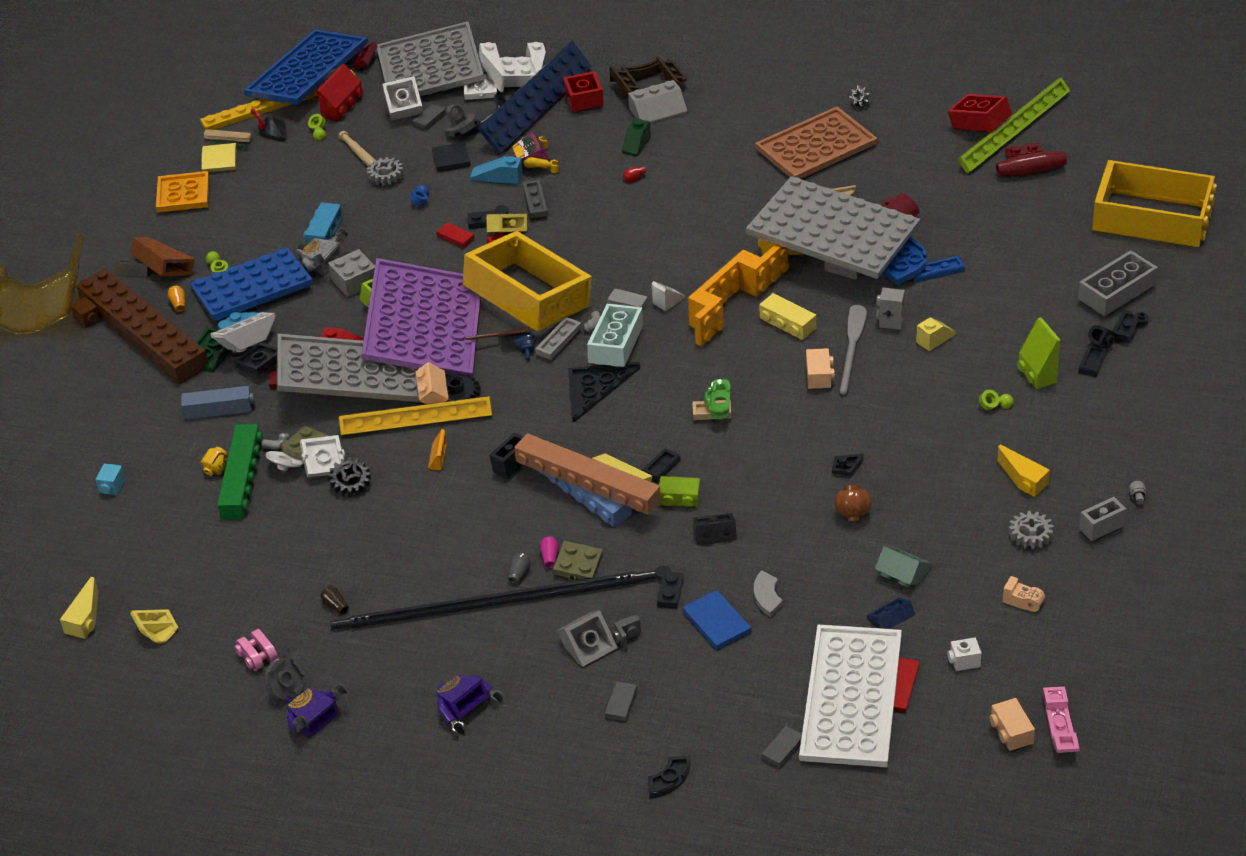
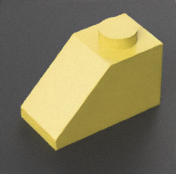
[487,214,527,232]
[916,317,956,351]

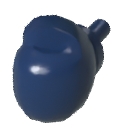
[514,332,535,360]

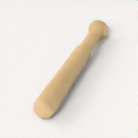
[338,131,375,167]

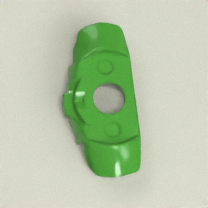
[704,379,730,419]

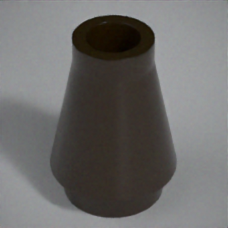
[320,586,349,615]

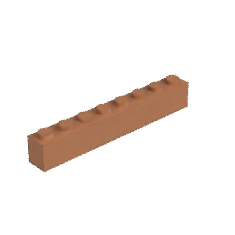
[514,433,661,515]

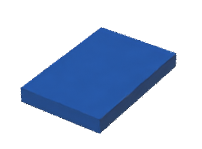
[682,590,752,650]

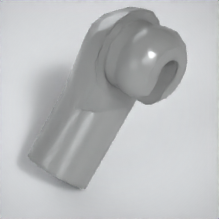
[584,311,600,332]
[262,433,289,450]

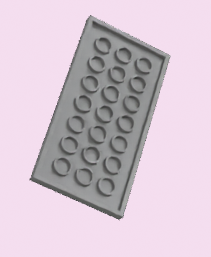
[277,334,421,402]

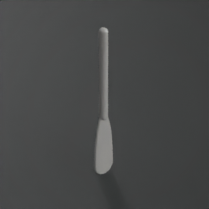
[840,305,867,395]

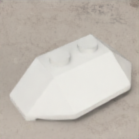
[211,312,275,352]

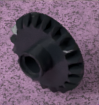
[446,374,481,402]

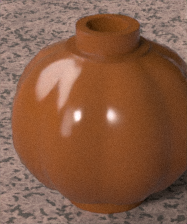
[835,485,871,521]

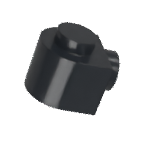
[1088,325,1115,348]

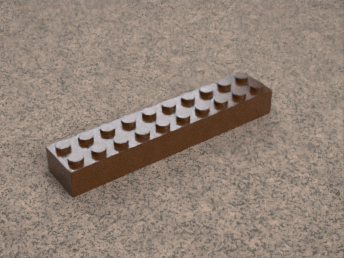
[76,268,209,385]

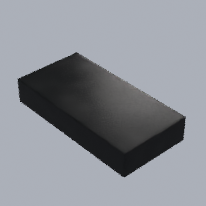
[1078,344,1107,377]
[641,448,681,483]

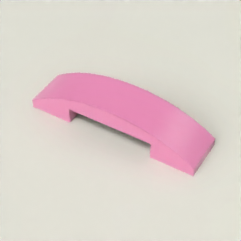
[1043,686,1080,753]

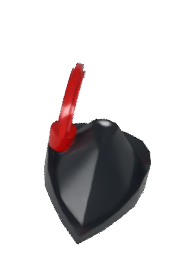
[250,108,287,140]

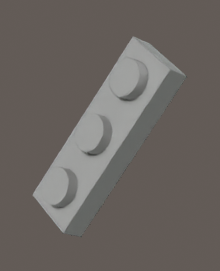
[535,317,582,360]

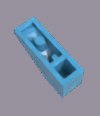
[470,156,523,184]

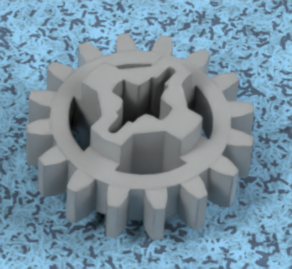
[367,157,404,186]
[1009,511,1054,549]

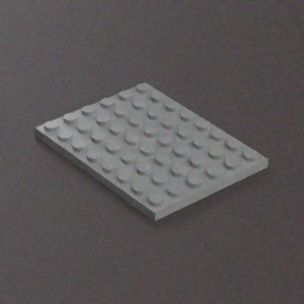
[745,176,920,279]

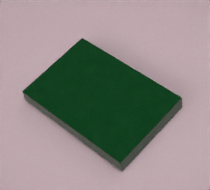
[196,327,229,373]

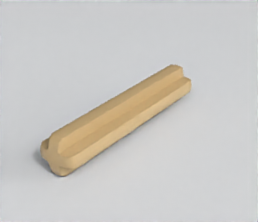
[204,129,252,143]

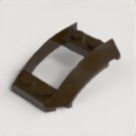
[609,57,687,99]

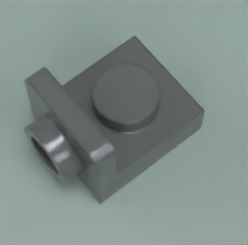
[612,614,641,650]

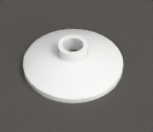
[266,451,304,471]

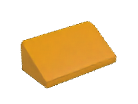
[428,429,447,470]

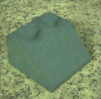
[875,546,933,587]

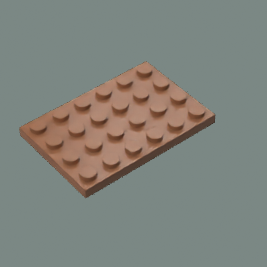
[755,107,878,179]

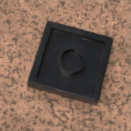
[432,142,471,172]

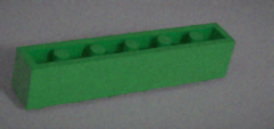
[217,424,263,519]

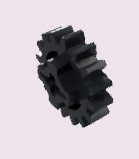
[328,457,371,497]

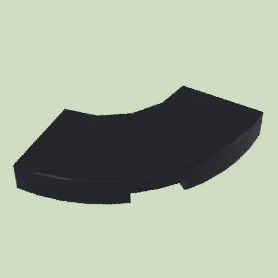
[648,756,691,798]

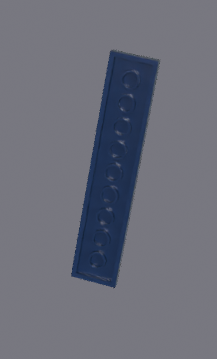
[477,40,592,155]

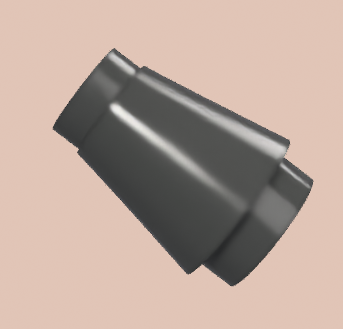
[508,553,531,584]

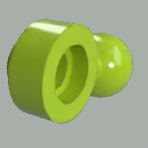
[308,114,326,141]
[206,251,229,274]
[979,390,1014,410]

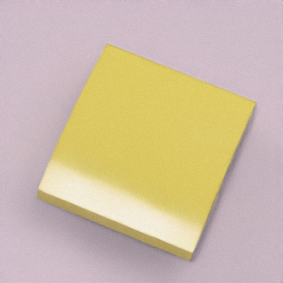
[202,143,237,172]

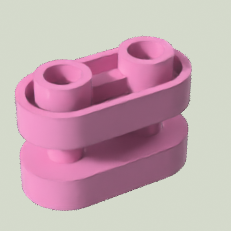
[234,629,278,671]

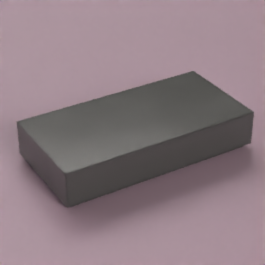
[412,104,446,130]
[605,681,637,722]
[761,726,802,768]

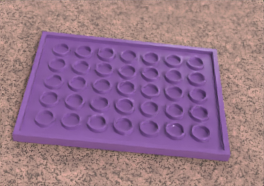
[361,258,480,378]

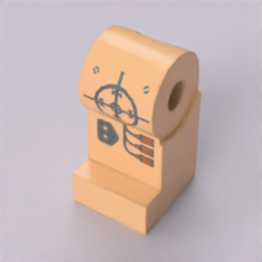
[1002,576,1045,612]

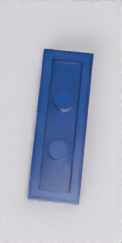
[912,256,965,283]

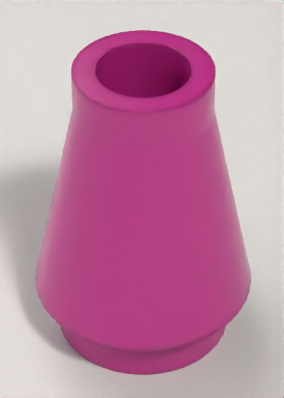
[539,537,559,568]

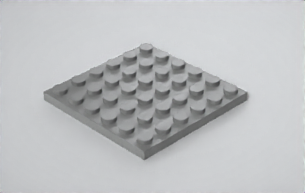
[377,21,485,96]

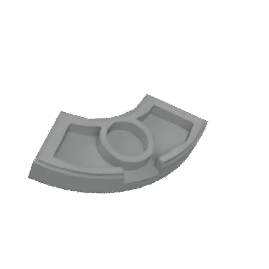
[754,570,783,617]

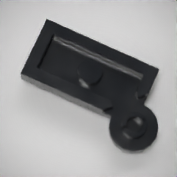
[467,205,509,229]
[1113,310,1149,342]
[655,565,684,609]

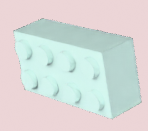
[587,304,643,367]

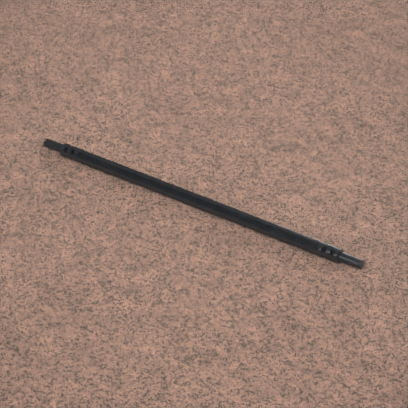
[330,570,655,629]

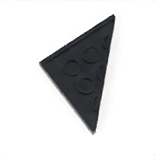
[568,362,640,422]

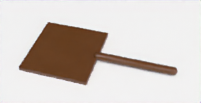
[465,328,532,340]

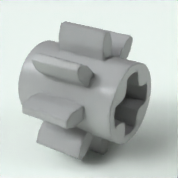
[850,85,872,107]

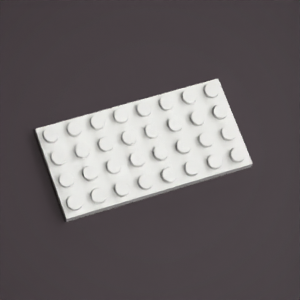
[799,625,902,767]

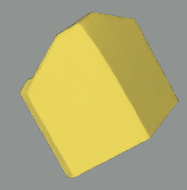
[130,609,179,644]

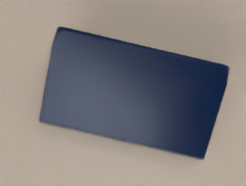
[867,597,915,629]

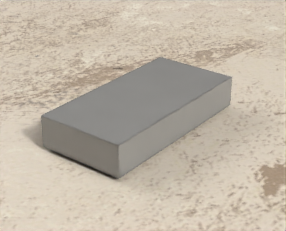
[607,289,648,309]

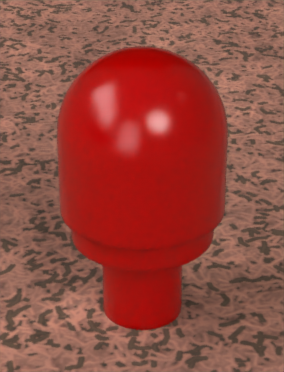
[623,166,646,182]

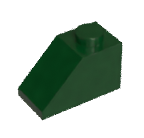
[622,118,651,157]

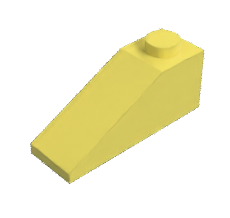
[60,577,99,639]

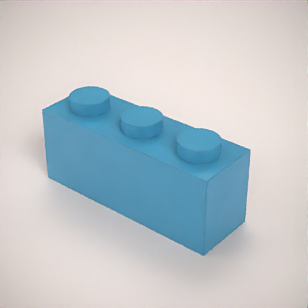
[304,202,343,245]

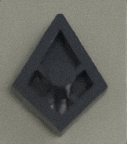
[832,453,864,475]

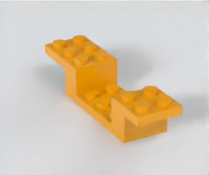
[688,244,789,347]

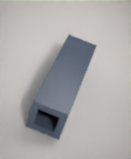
[181,386,255,420]

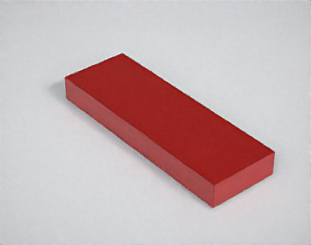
[894,658,919,713]

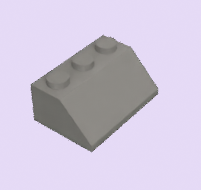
[628,80,688,124]

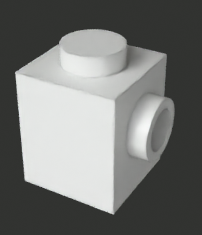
[947,637,981,671]

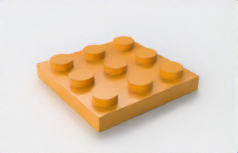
[156,171,209,213]

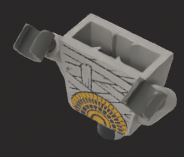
[297,228,348,276]

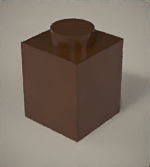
[70,297,100,328]

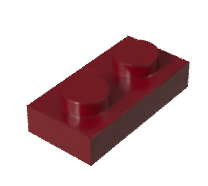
[352,41,377,71]

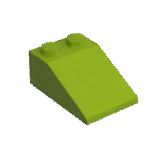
[1017,317,1060,389]

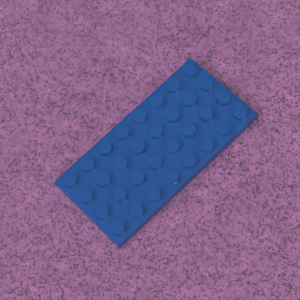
[244,29,368,105]

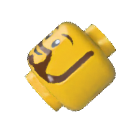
[201,447,228,476]

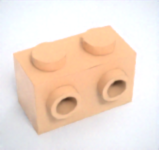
[806,348,835,389]
[416,362,448,404]
[989,698,1035,751]

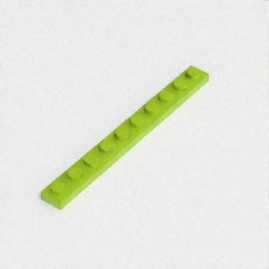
[957,77,1070,174]

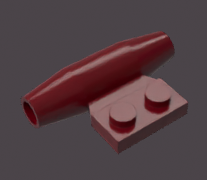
[996,143,1067,177]

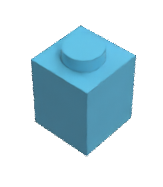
[95,463,126,495]

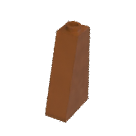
[130,237,195,276]

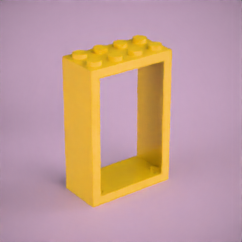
[1092,160,1217,247]
[463,231,592,332]

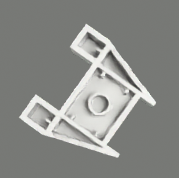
[478,42,546,92]

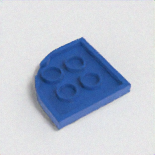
[882,237,927,285]

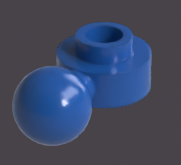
[410,185,429,206]

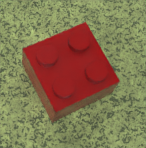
[563,71,604,112]

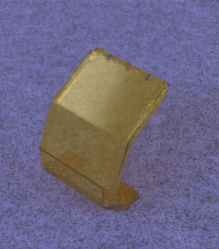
[0,232,84,334]

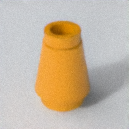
[167,286,186,312]

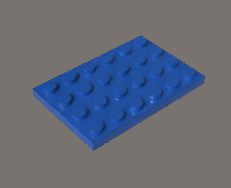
[190,248,314,321]

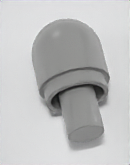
[1129,481,1147,505]

